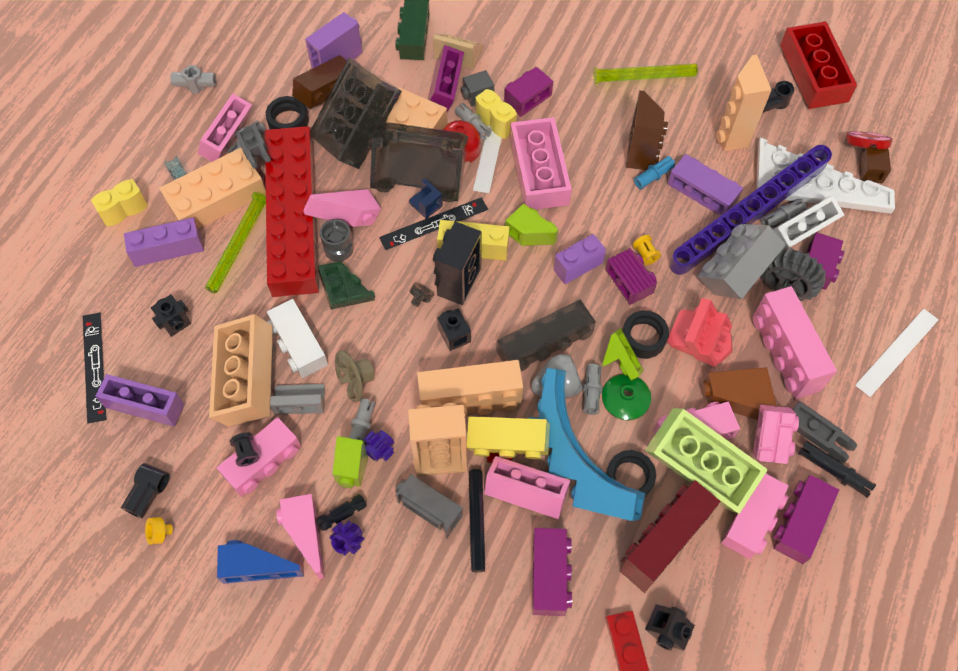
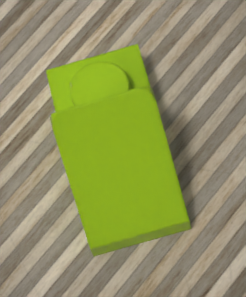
[602,328,644,380]

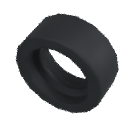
[265,96,309,129]
[622,310,669,359]
[606,450,656,497]

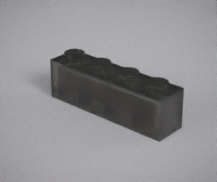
[496,299,596,372]

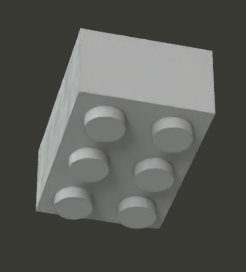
[697,224,785,299]

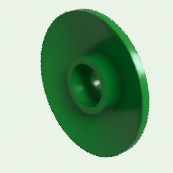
[602,374,651,420]

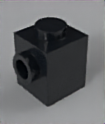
[437,308,471,351]

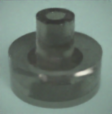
[409,282,434,307]

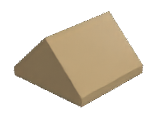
[433,34,483,69]

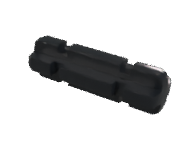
[316,494,367,531]

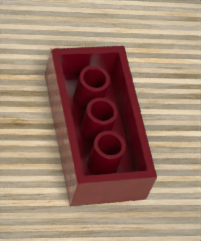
[620,480,721,593]

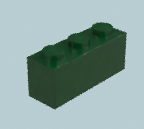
[395,0,430,61]

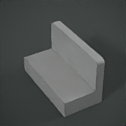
[270,384,325,415]

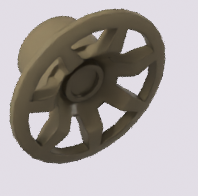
[335,350,374,402]

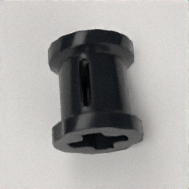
[230,432,260,467]

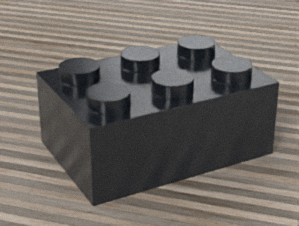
[433,221,482,306]

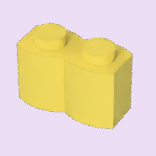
[476,89,517,139]
[91,179,148,226]

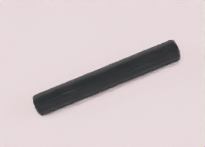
[469,469,485,573]

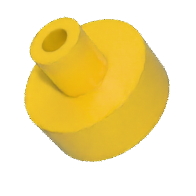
[145,517,173,545]

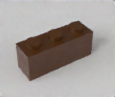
[292,55,358,109]

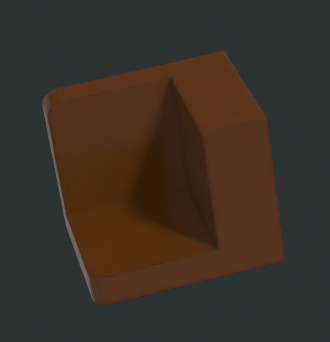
[859,147,891,184]

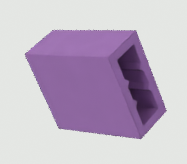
[305,12,362,68]

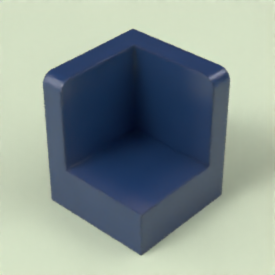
[409,178,443,219]

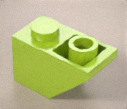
[505,203,558,246]

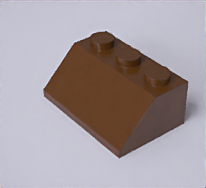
[626,90,668,170]

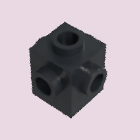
[150,294,191,337]
[645,604,695,651]

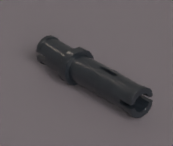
[798,441,876,498]

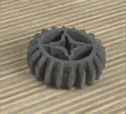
[760,247,826,301]

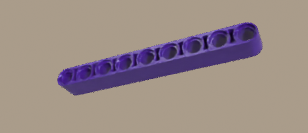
[669,145,832,275]

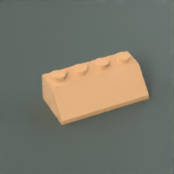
[716,55,771,151]

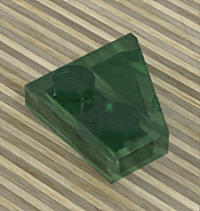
[318,261,375,310]

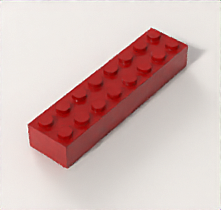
[265,126,319,297]

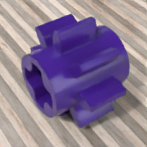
[363,430,395,462]
[329,521,364,556]

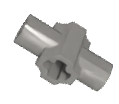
[171,65,217,94]

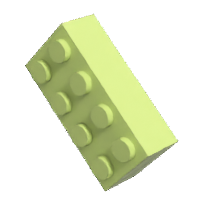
[645,408,768,514]

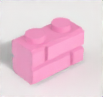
[753,405,799,464]

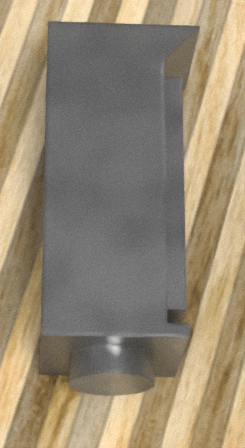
[395,474,463,539]

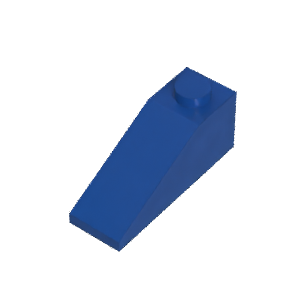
[217,540,304,584]

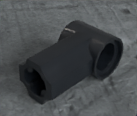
[763,81,794,113]
[121,463,170,519]

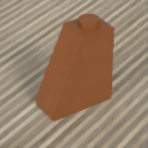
[701,367,777,420]

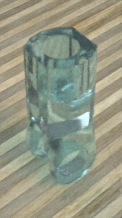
[163,156,187,180]

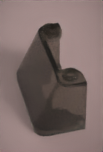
[370,123,468,202]

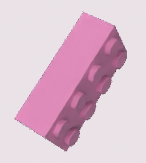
[510,117,572,210]
[753,286,837,399]

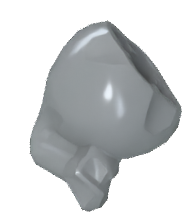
[531,354,583,399]

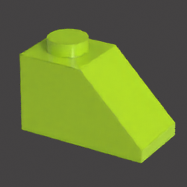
[333,436,368,488]

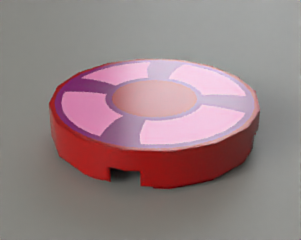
[845,131,893,149]

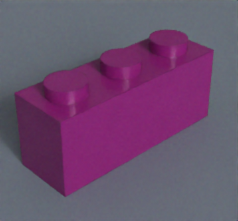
[428,45,464,112]
[773,475,840,564]
[532,528,572,616]

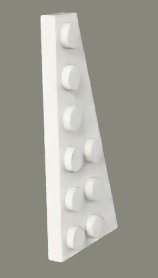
[756,137,895,214]

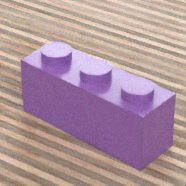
[668,154,743,216]
[124,217,204,267]
[95,374,185,427]

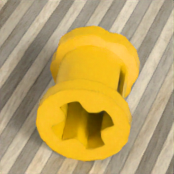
[632,235,662,265]

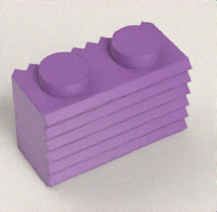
[554,234,606,284]

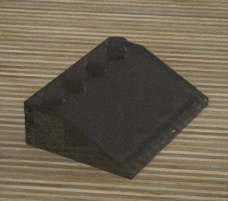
[310,57,402,169]

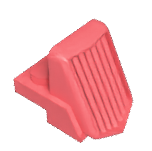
[667,298,733,367]

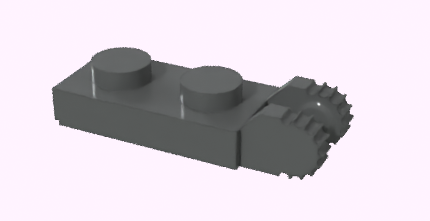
[235,123,271,169]
[792,401,857,463]

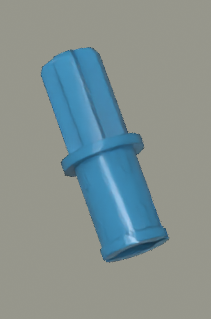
[633,156,675,190]

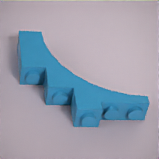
[529,368,645,521]

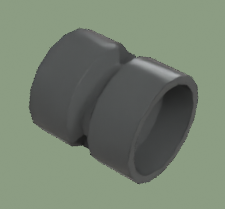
[320,219,354,262]

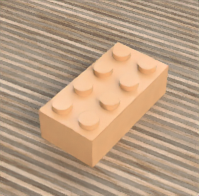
[350,76,448,155]
[159,148,266,228]
[209,314,273,427]
[417,360,523,417]
[408,403,467,476]

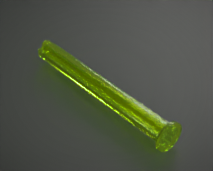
[593,63,698,84]
[205,192,266,294]

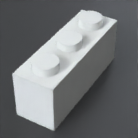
[773,195,844,249]
[267,299,328,379]

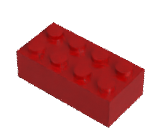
[780,21,858,109]

